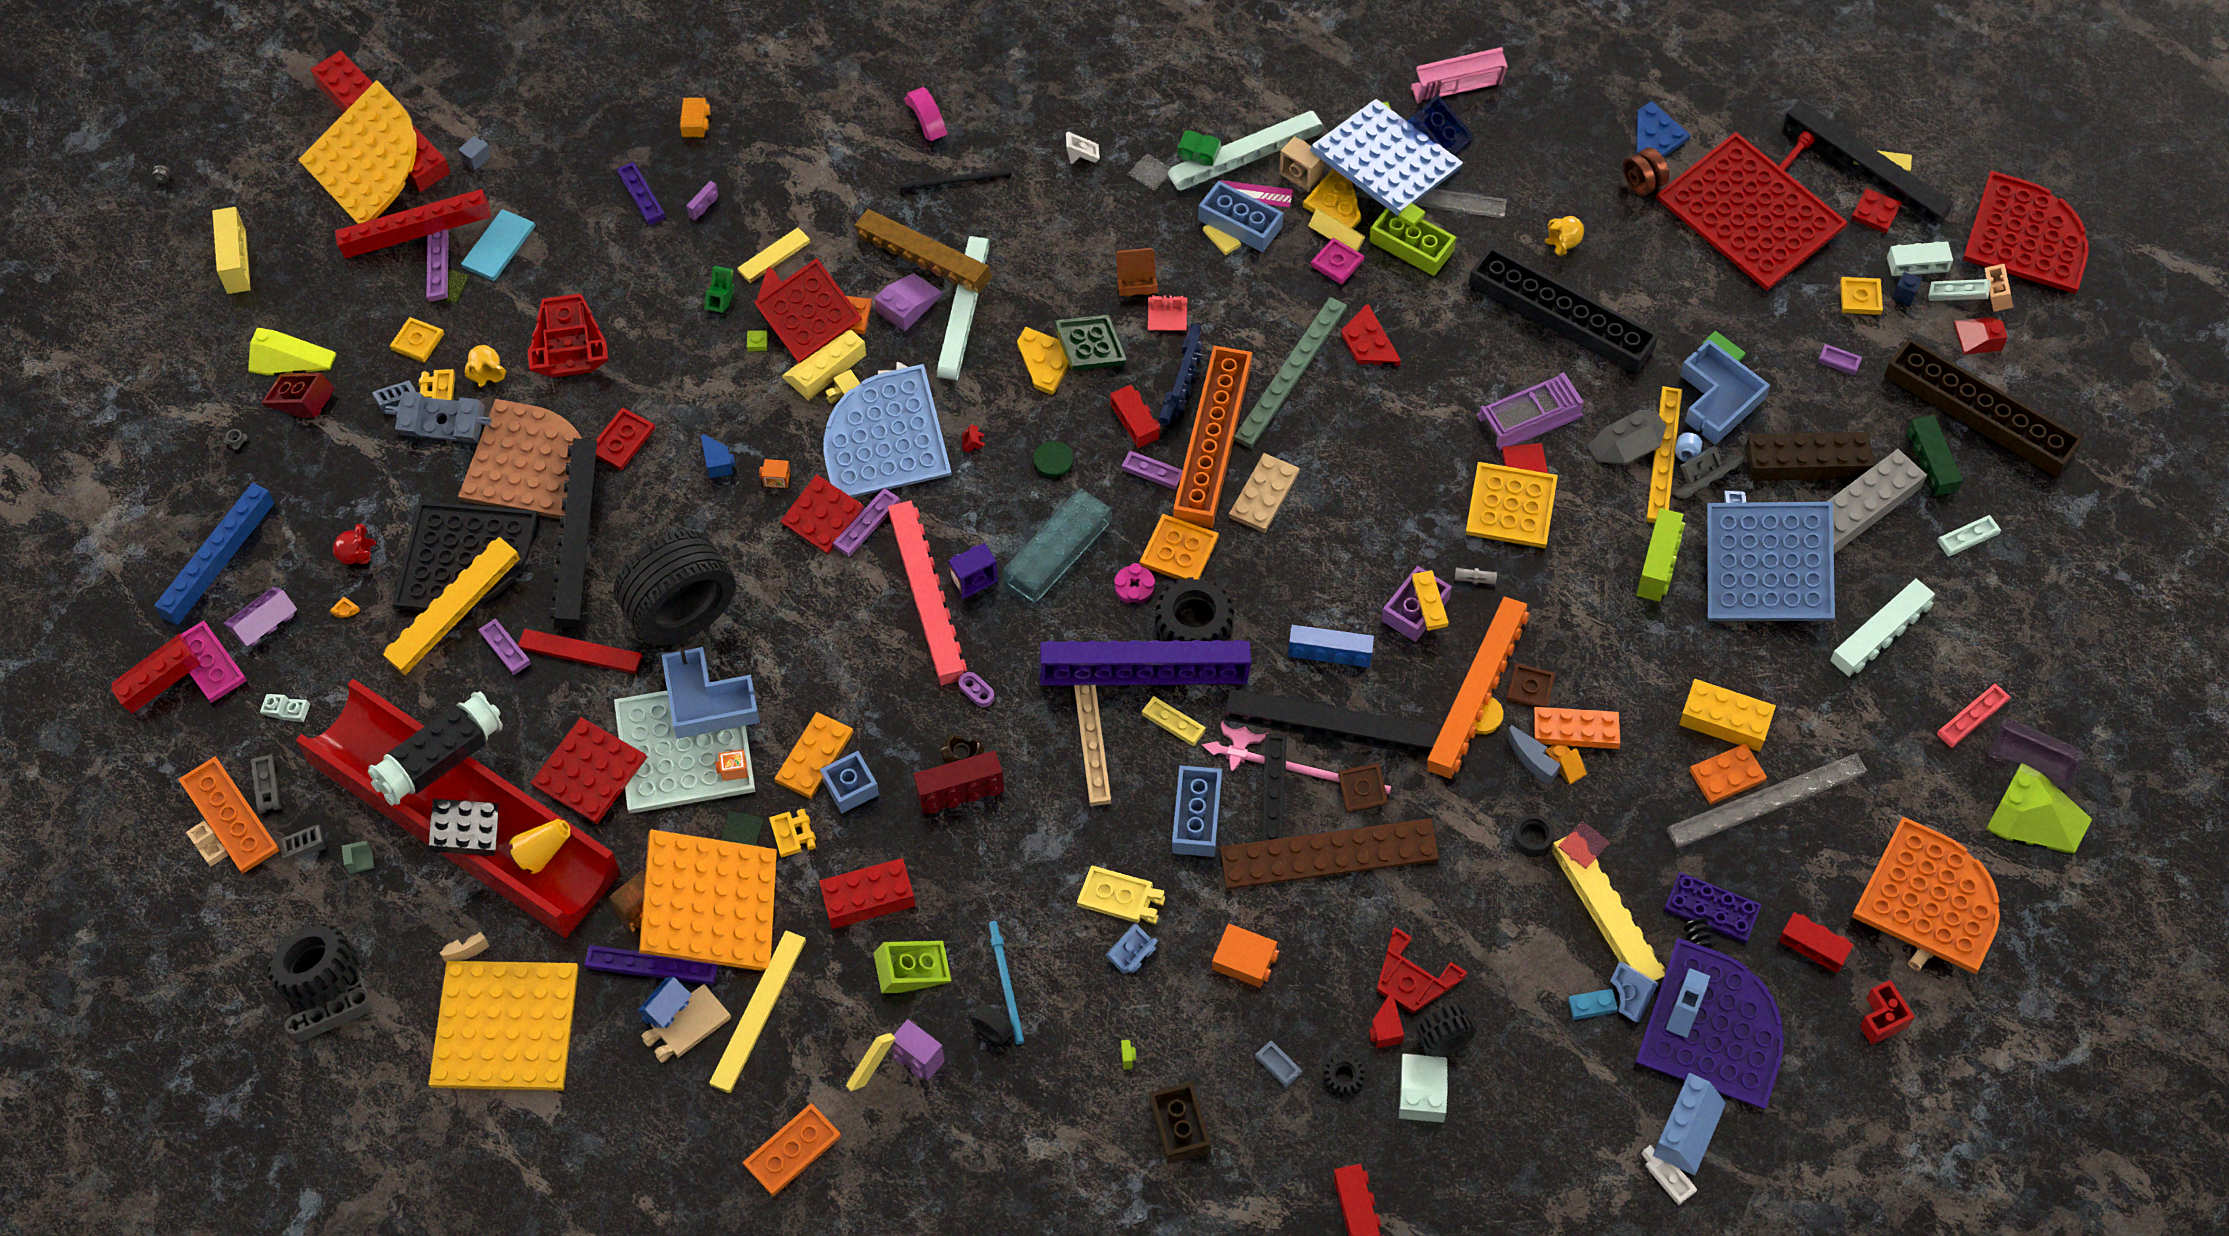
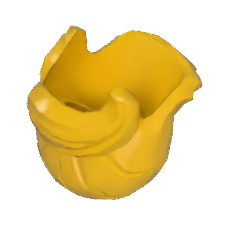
[1545,216,1584,256]
[465,345,506,388]

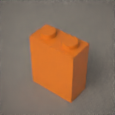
[1212,923,1279,988]

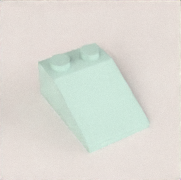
[1399,1054,1447,1122]

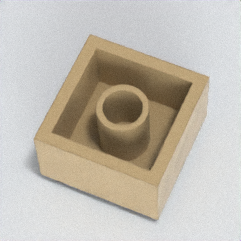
[1279,136,1324,192]

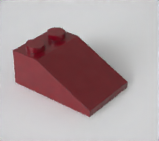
[261,373,335,418]

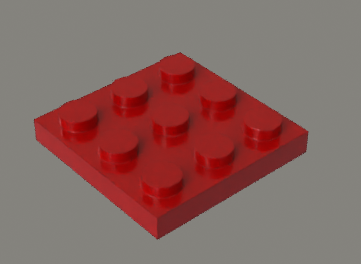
[780,474,865,555]

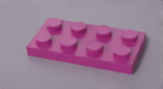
[182,620,247,703]

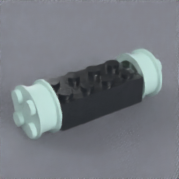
[368,691,503,806]

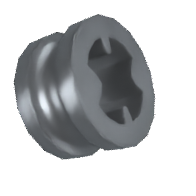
[152,165,171,183]

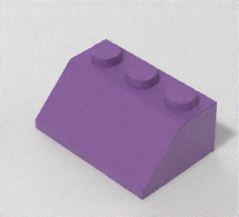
[223,587,297,647]

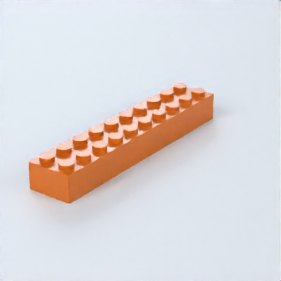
[1173,346,1252,529]

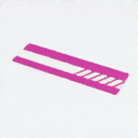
[1219,180,1293,207]

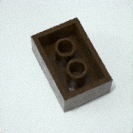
[1149,1082,1211,1165]

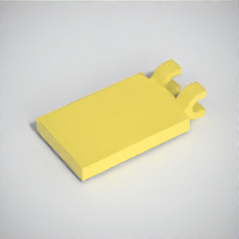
[1077,865,1165,925]

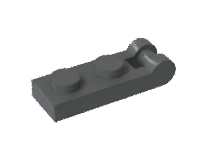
[251,754,281,814]

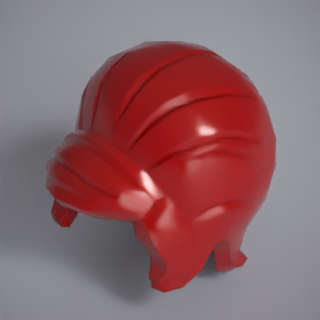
[333,523,376,565]

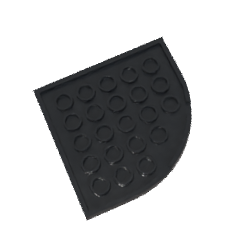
[392,501,538,611]

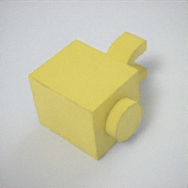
[825,369,860,405]

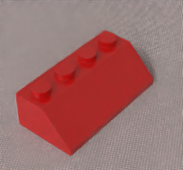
[111,633,201,714]

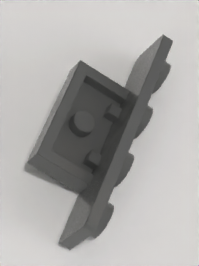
[1672,447,1746,499]

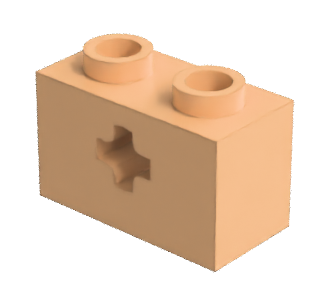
[1985,264,2013,312]

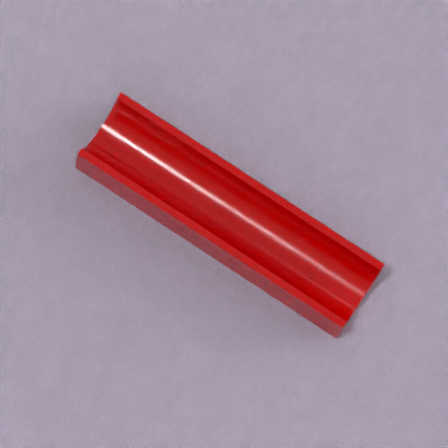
[296,679,621,939]

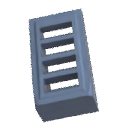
[372,381,417,414]

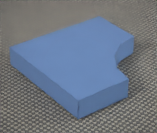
[1610,961,1658,1022]

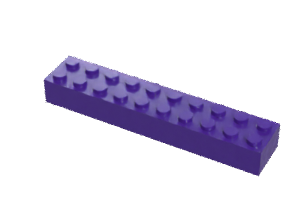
[1039,640,1251,685]

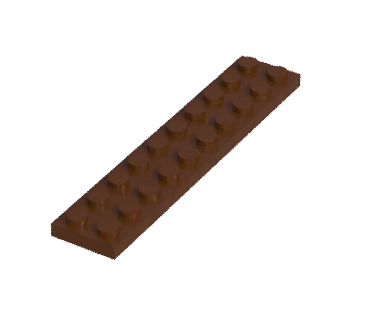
[1220,818,1439,890]

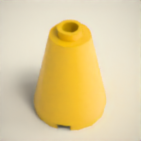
[510,819,570,874]

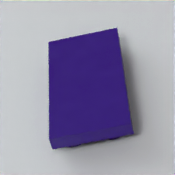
[1664,872,1762,944]

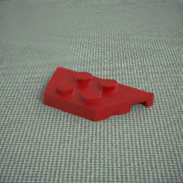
[1341,304,1401,366]

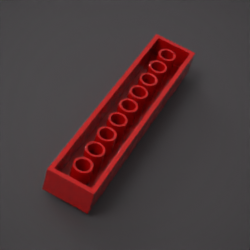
[310,50,450,193]

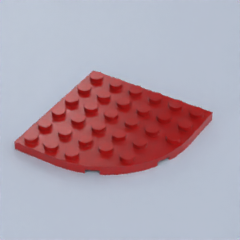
[1963,170,2089,294]

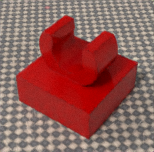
[962,425,985,453]

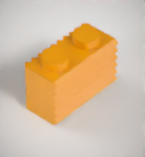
[680,98,710,138]

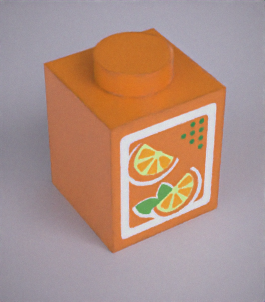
[759,459,790,488]
[715,749,748,781]

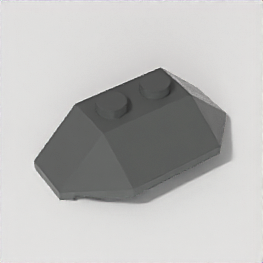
[1587,410,1666,465]

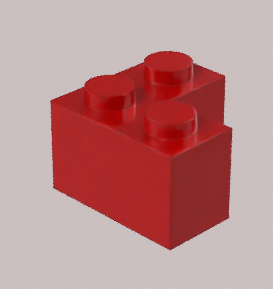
[1859,980,1915,1045]

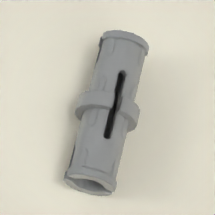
[1455,567,1497,585]

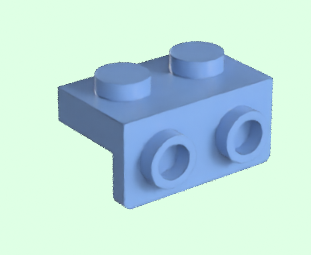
[1105,924,1158,974]

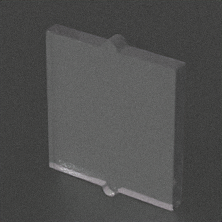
[1128,154,1171,191]

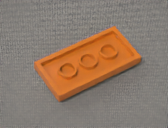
[1533,707,1620,749]
[743,1103,842,1197]

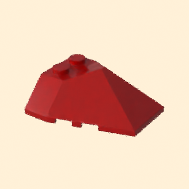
[528,293,608,378]

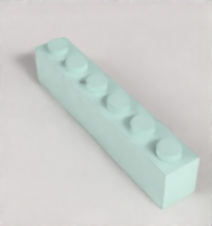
[1830,578,1935,677]

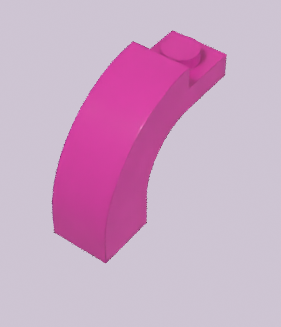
[904,87,947,141]

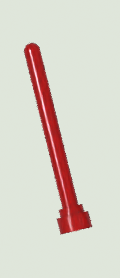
[1779,132,1815,171]

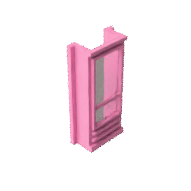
[1411,47,1508,103]

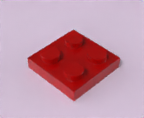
[1851,188,1902,234]

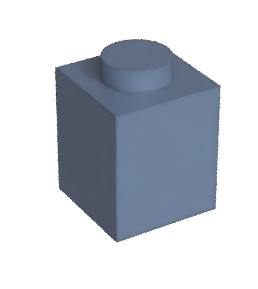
[458,136,491,170]

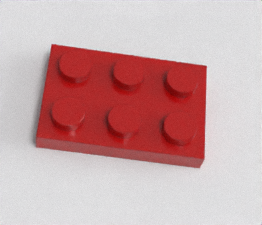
[596,407,656,471]

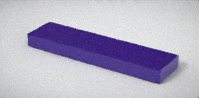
[617,162,666,225]

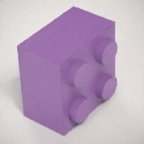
[892,1019,945,1081]

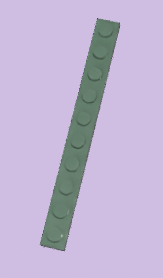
[1234,297,1347,449]

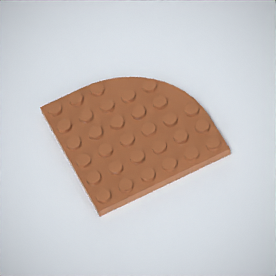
[458,399,582,519]

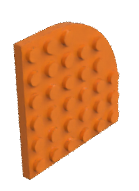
[1852,817,2000,974]

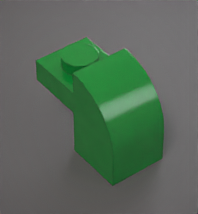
[705,266,734,313]

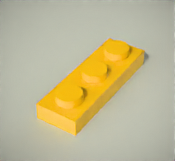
[1412,570,1448,630]

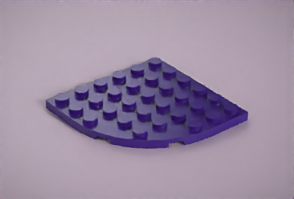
[1635,938,1784,1110]

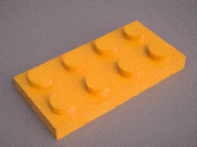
[774,712,854,799]

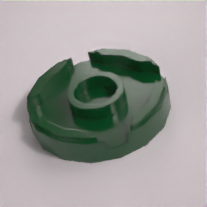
[1034,441,1073,478]

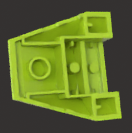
[1986,763,2092,854]

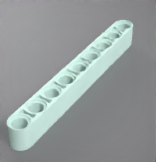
[1168,111,1324,190]
[937,236,989,380]

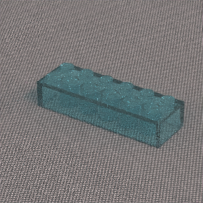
[1003,488,1112,603]

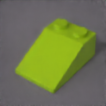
[874,941,951,993]

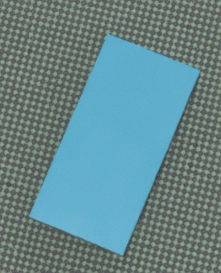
[461,209,535,282]

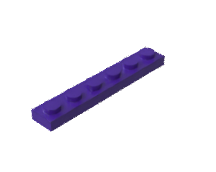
[584,945,719,985]

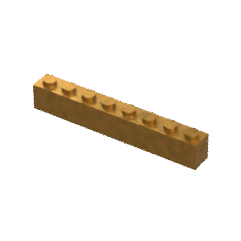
[855,209,992,294]

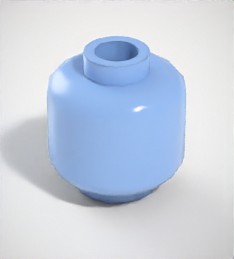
[1675,433,1702,462]

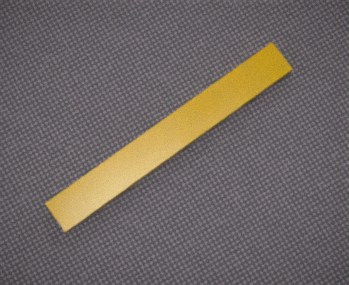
[1646,386,1682,523]

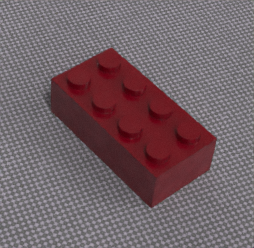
[913,750,1004,814]

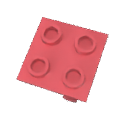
[1148,295,1187,331]

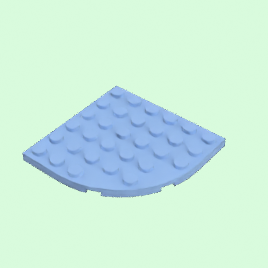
[823,364,952,498]

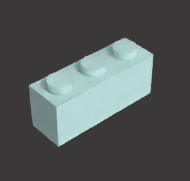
[1887,242,1953,276]

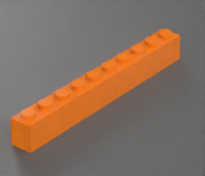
[1427,597,1530,779]

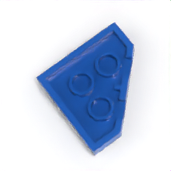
[1636,101,1691,158]

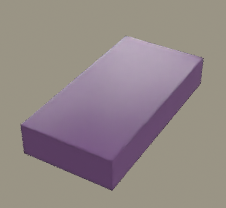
[1818,344,1862,376]

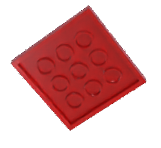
[754,258,862,363]
[530,717,648,824]

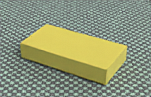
[1203,225,1241,255]

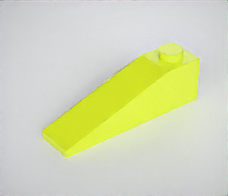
[248,328,336,376]

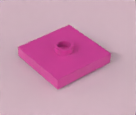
[1311,238,1364,285]

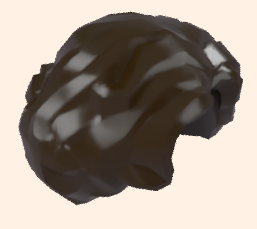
[941,733,984,764]

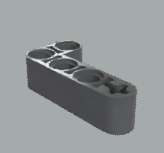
[285,971,373,1042]

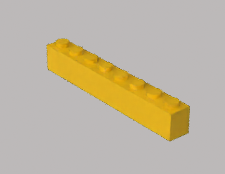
[383,537,520,676]

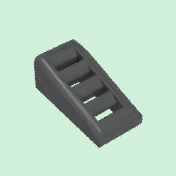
[279,825,326,860]

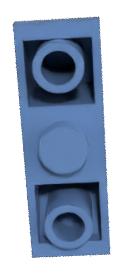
[1666,968,1710,1038]

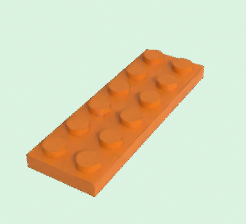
[178,756,280,874]

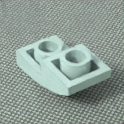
[260,694,310,722]

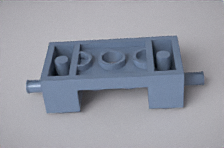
[385,391,492,444]

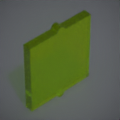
[440,270,469,303]

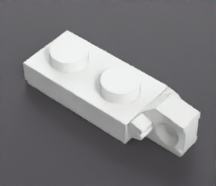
[1642,1145,1697,1205]

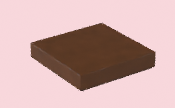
[1506,663,1556,708]
[1338,763,1388,813]

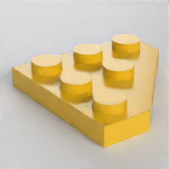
[1303,168,1361,229]
[1017,327,1069,395]

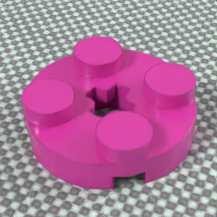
[1114,563,1155,604]

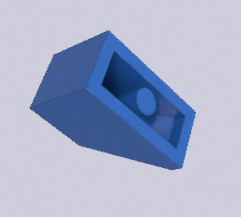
[701,434,735,478]

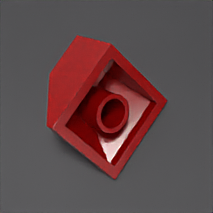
[1954,317,2008,355]

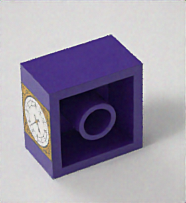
[949,543,998,599]

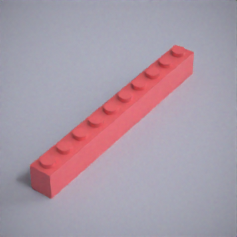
[888,501,967,686]

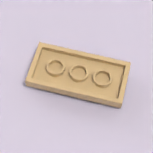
[1229,453,1300,533]

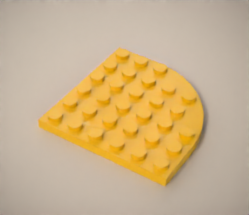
[298,80,417,224]

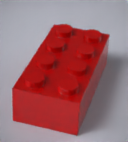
[819,858,915,929]

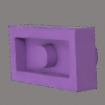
[687,181,719,220]

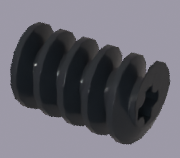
[1684,918,1718,952]

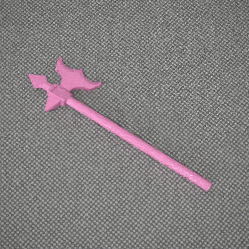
[1201,721,1391,794]

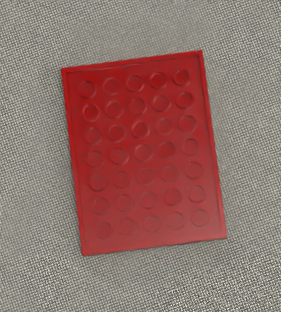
[1656,132,1848,291]

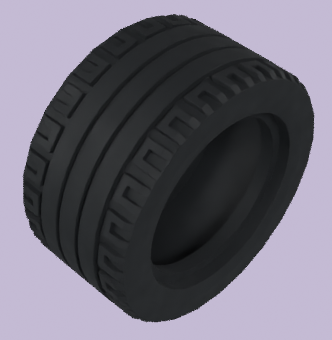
[613,530,736,645]

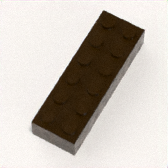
[1745,432,1875,481]

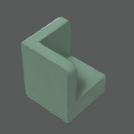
[342,841,374,874]

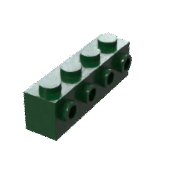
[1907,415,1963,496]

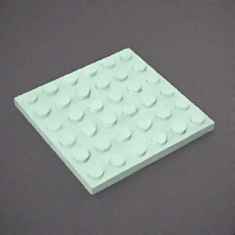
[614,691,755,814]

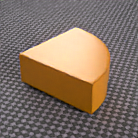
[330,597,360,618]

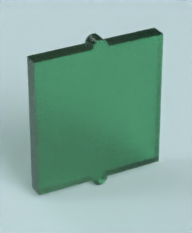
[721,812,764,846]

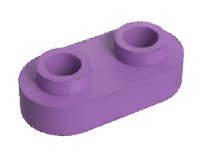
[959,672,994,707]

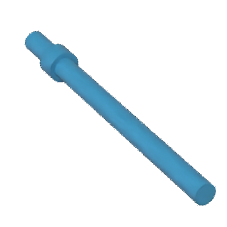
[988,921,1024,1045]

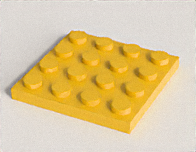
[1465,462,1558,548]

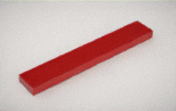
[518,629,643,674]

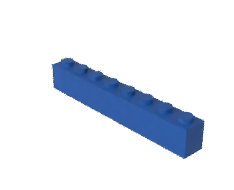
[154,483,274,626]

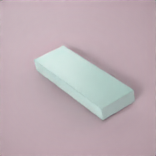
[1928,279,1991,301]
[1937,515,2001,557]

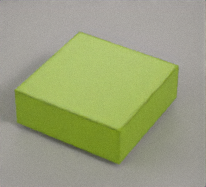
[1398,202,1425,228]

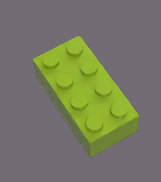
[1369,208,1456,276]
[1636,508,1685,602]

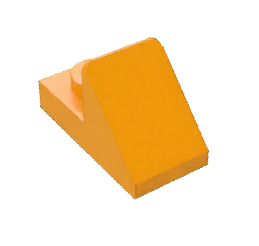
[1545,745,1587,785]

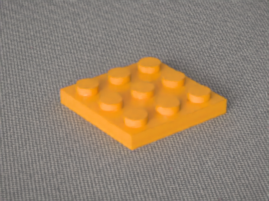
[1140,514,1219,581]

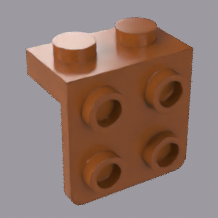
[1116,248,1158,297]

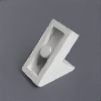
[1066,132,1099,164]

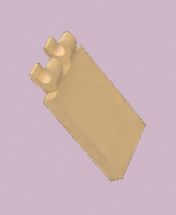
[641,984,731,1063]

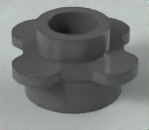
[223,429,248,450]

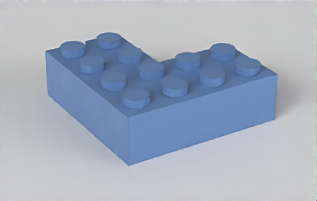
[1680,339,1770,445]
[662,647,760,739]

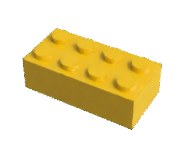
[1679,679,1776,752]

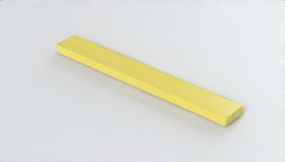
[709,931,806,1093]

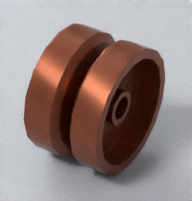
[1622,147,1669,196]

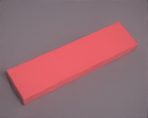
[1937,684,2011,748]

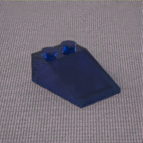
[1407,94,1474,155]

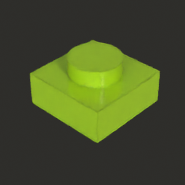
[747,330,768,351]
[1121,1040,1136,1069]

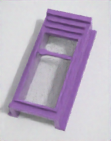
[1477,372,1583,451]

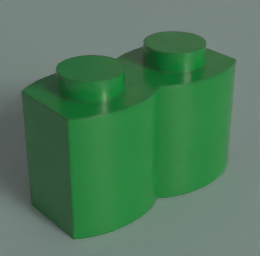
[1177,131,1221,166]

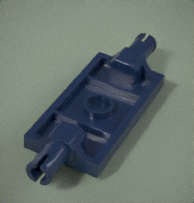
[1158,323,1203,425]

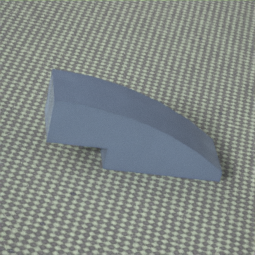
[1507,725,1561,786]

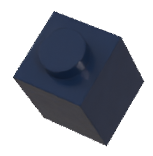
[1892,271,1922,306]

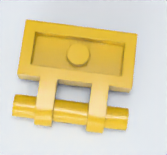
[419,369,455,400]
[769,809,816,858]

